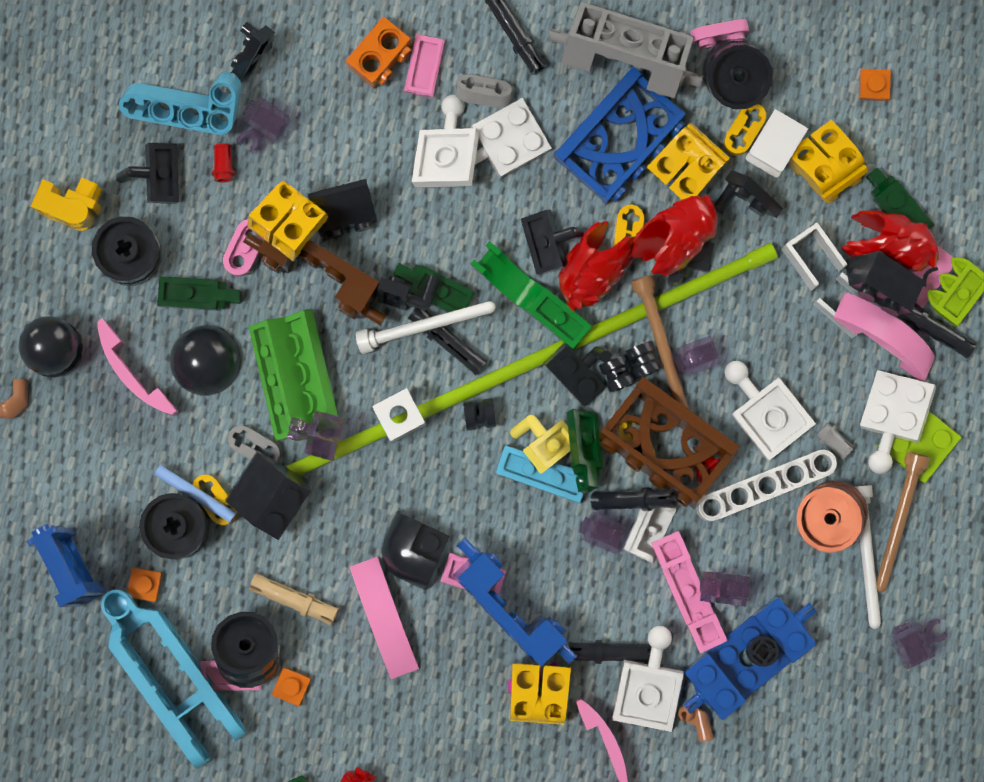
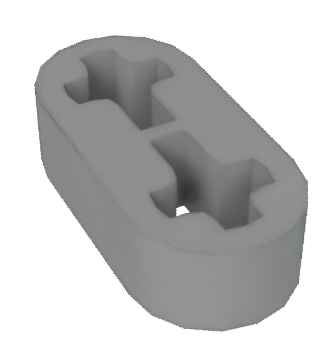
[456,74,512,108]
[228,425,281,462]

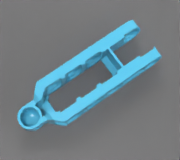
[101,589,247,769]

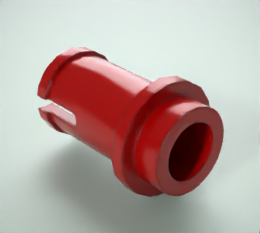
[211,143,235,183]

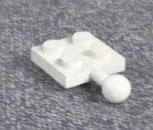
[412,95,479,188]
[471,98,552,178]
[725,361,816,461]
[860,370,936,474]
[612,626,684,732]

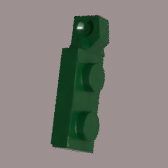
[866,168,935,230]
[393,263,475,313]
[157,276,242,311]
[566,409,603,494]

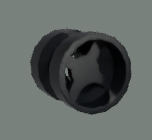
[625,341,663,379]
[598,354,636,393]
[463,398,496,431]
[746,636,779,667]

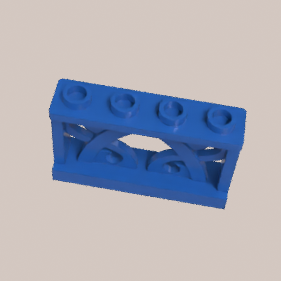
[554,67,686,205]
[27,524,107,607]

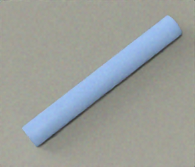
[154,465,236,523]

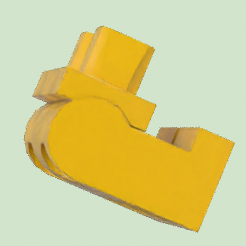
[789,120,868,204]
[647,123,730,200]
[30,177,103,231]
[247,181,328,261]
[510,663,571,725]

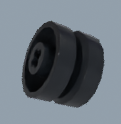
[702,38,772,109]
[92,216,162,286]
[139,493,210,560]
[211,612,281,688]

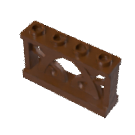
[599,377,740,509]

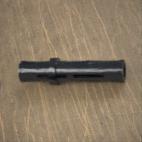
[485,0,547,75]
[895,307,977,359]
[408,308,488,376]
[590,487,678,511]
[568,640,652,664]

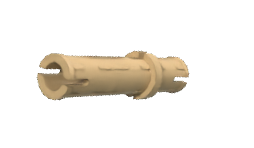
[249,573,339,626]

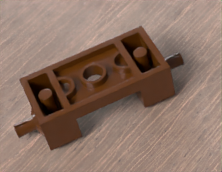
[243,232,387,326]

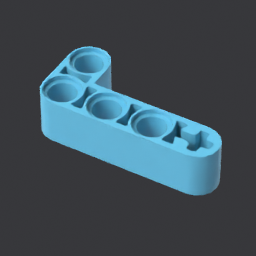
[119,72,241,135]

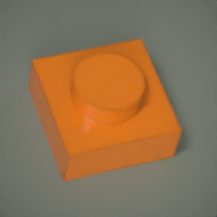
[859,69,891,101]
[127,567,162,602]
[272,667,311,707]

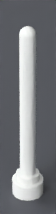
[356,301,496,354]
[855,485,881,629]

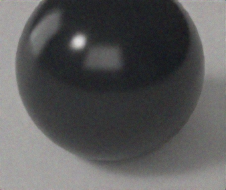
[170,325,241,396]

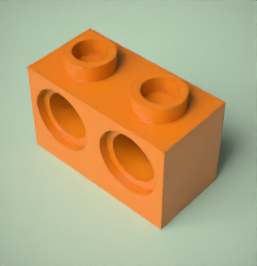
[346,16,412,89]

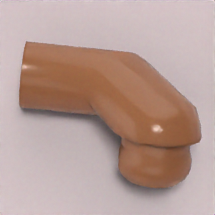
[0,379,28,420]
[678,704,714,742]

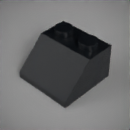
[308,179,377,240]
[846,251,925,316]
[225,451,311,540]

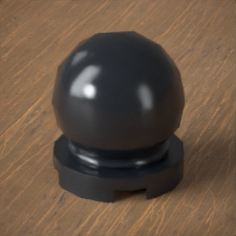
[18,316,83,378]

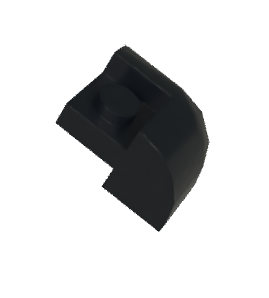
[381,511,450,590]

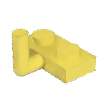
[510,415,570,474]

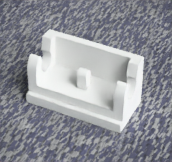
[622,508,677,563]

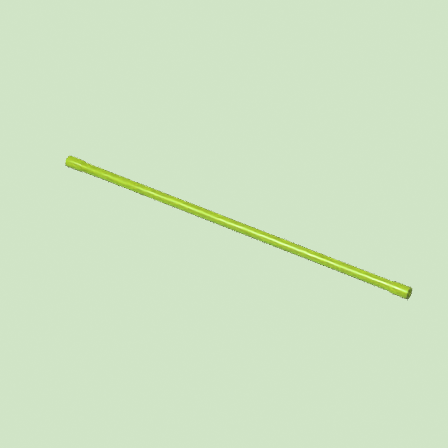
[285,242,778,476]

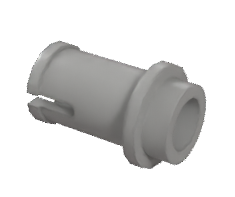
[816,422,855,460]

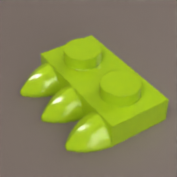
[927,257,984,327]

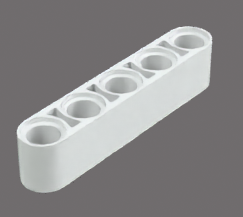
[696,450,837,522]

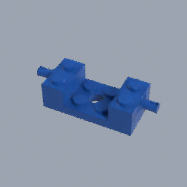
[452,537,577,666]
[683,597,817,720]

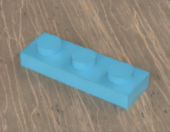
[495,445,583,503]

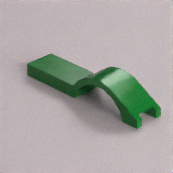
[470,241,592,350]

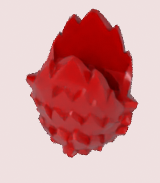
[631,195,718,277]
[841,210,939,272]
[558,221,635,311]

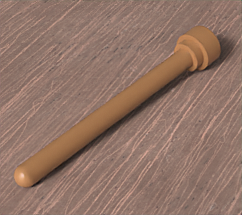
[630,274,688,409]
[876,451,930,592]

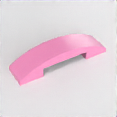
[833,293,935,382]
[97,318,179,416]
[651,531,727,653]
[350,556,419,679]
[575,699,628,782]

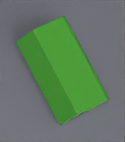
[248,309,340,441]

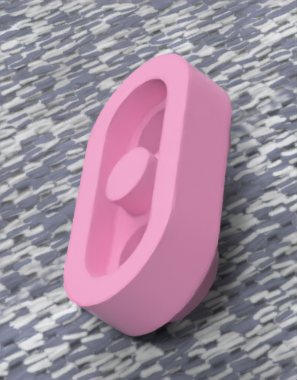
[690,19,750,49]
[223,219,264,277]

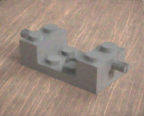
[547,2,703,98]

